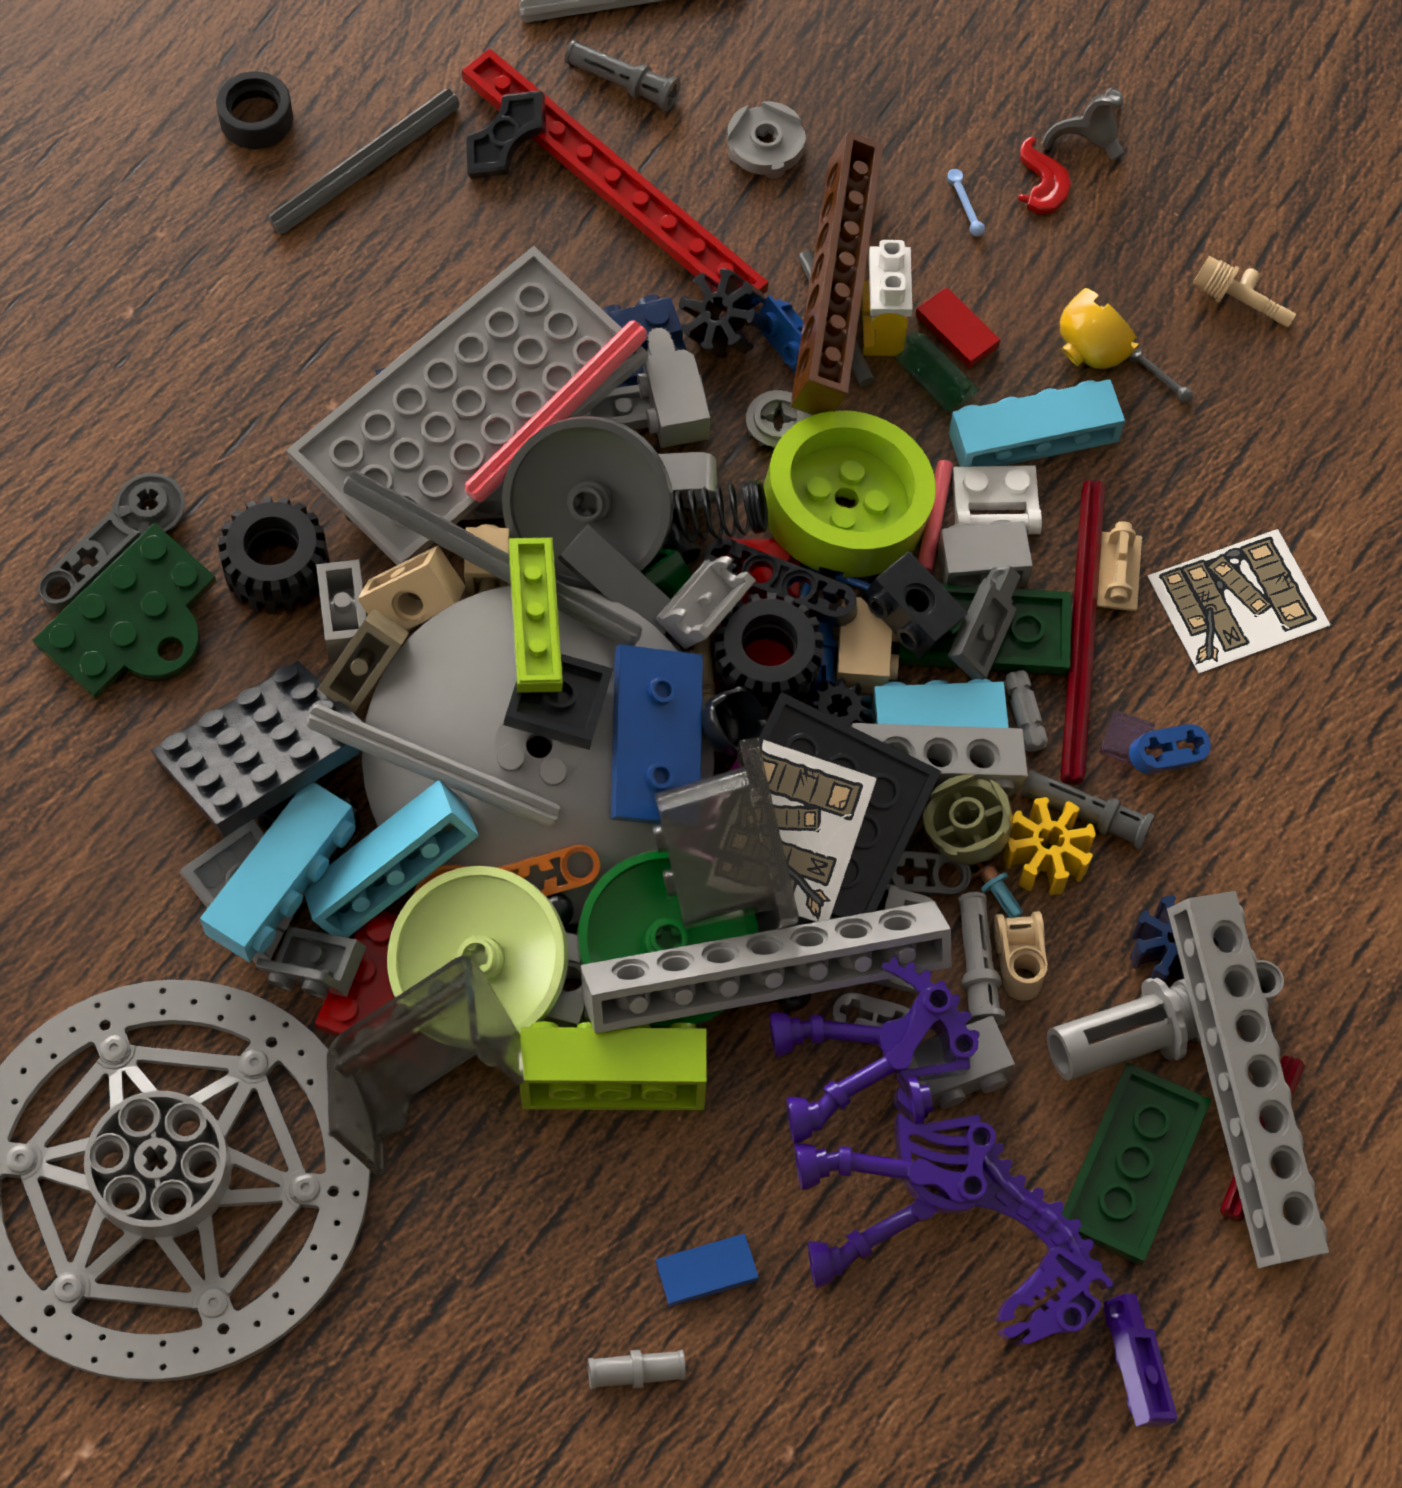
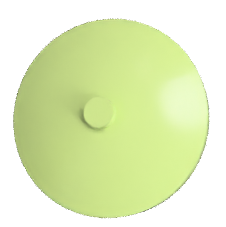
[387,866,568,1050]

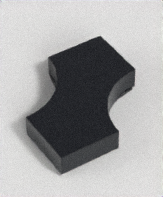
[466,90,546,179]

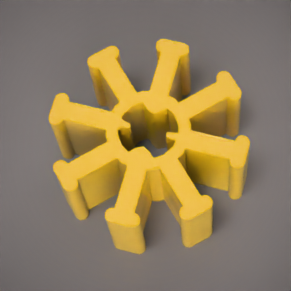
[1003,797,1096,895]

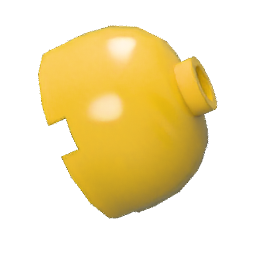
[1060,288,1140,369]

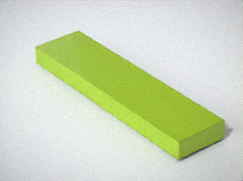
[508,538,563,693]

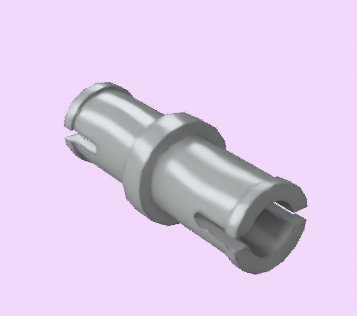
[588,1350,686,1389]

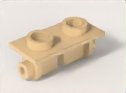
[1097,521,1142,612]

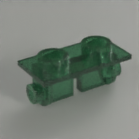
[895,331,979,413]

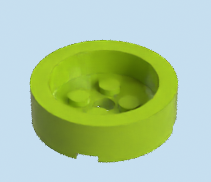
[763,410,936,577]

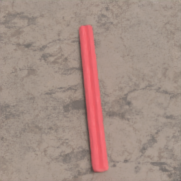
[465,320,647,502]

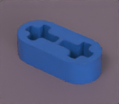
[1129,724,1211,774]

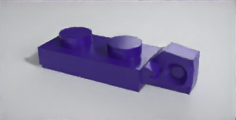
[1103,1294,1178,1427]

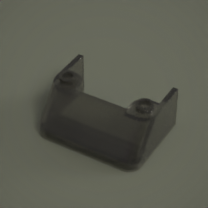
[327,956,525,1176]

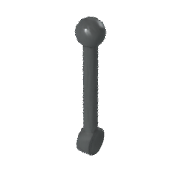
[1127,347,1193,403]

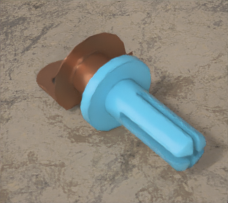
[970,860,1023,918]

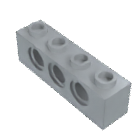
[852,723,1028,796]

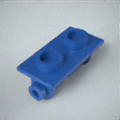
[759,295,803,373]

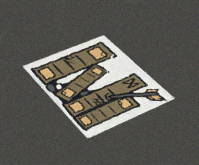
[1147,529,1330,674]
[708,738,877,922]

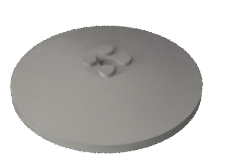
[362,586,714,927]

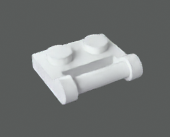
[952,466,1042,534]

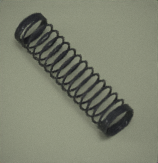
[663,479,768,547]

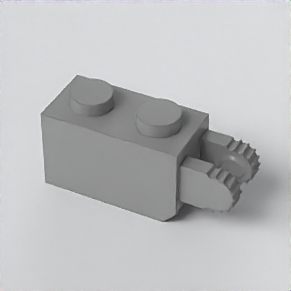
[637,327,710,448]

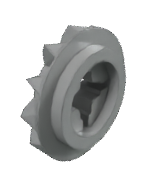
[746,390,811,449]

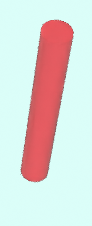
[918,460,953,574]

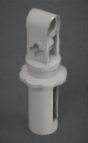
[1047,960,1284,1081]

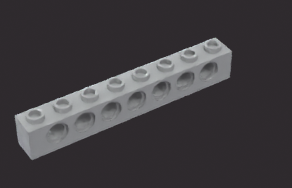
[1167,891,1329,1268]
[580,901,952,1034]

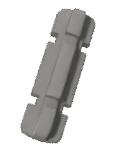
[1004,670,1048,752]

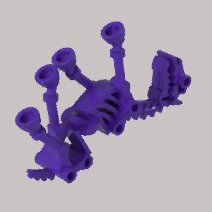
[769,957,1113,1346]

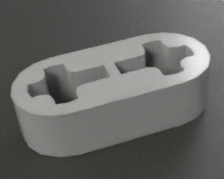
[832,993,910,1046]

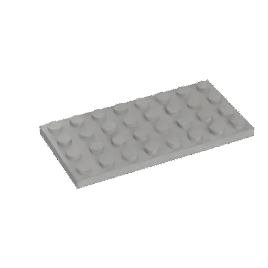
[286,246,649,565]

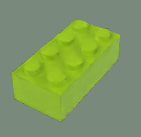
[519,1022,707,1110]

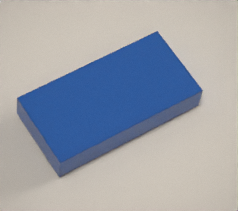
[655,1233,759,1307]

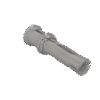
[958,892,1006,1026]

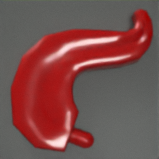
[1018,137,1071,215]

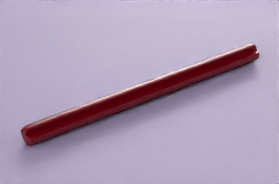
[1060,480,1105,785]

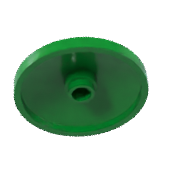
[577,850,758,1028]

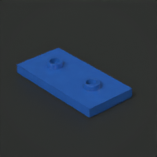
[610,644,703,828]

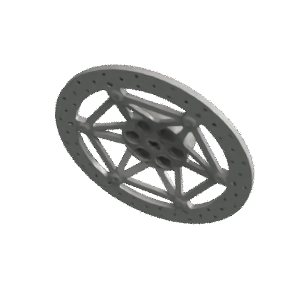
[0,980,371,1382]

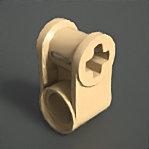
[994,911,1048,1001]

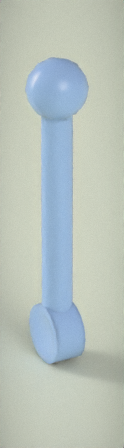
[947,169,985,237]

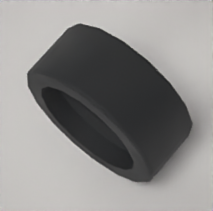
[216,71,294,149]

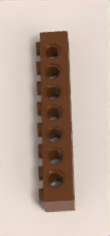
[790,131,883,415]

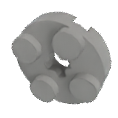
[727,101,806,179]

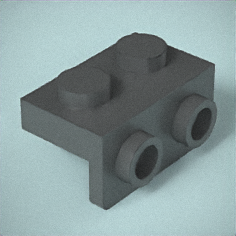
[255,926,366,999]

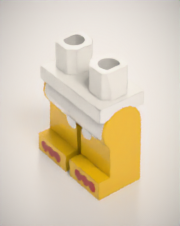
[861,240,912,356]

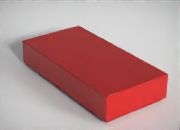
[915,287,1001,369]

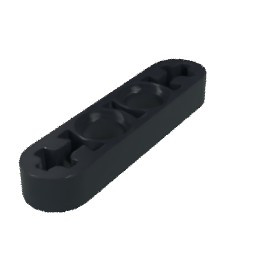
[704,538,858,627]

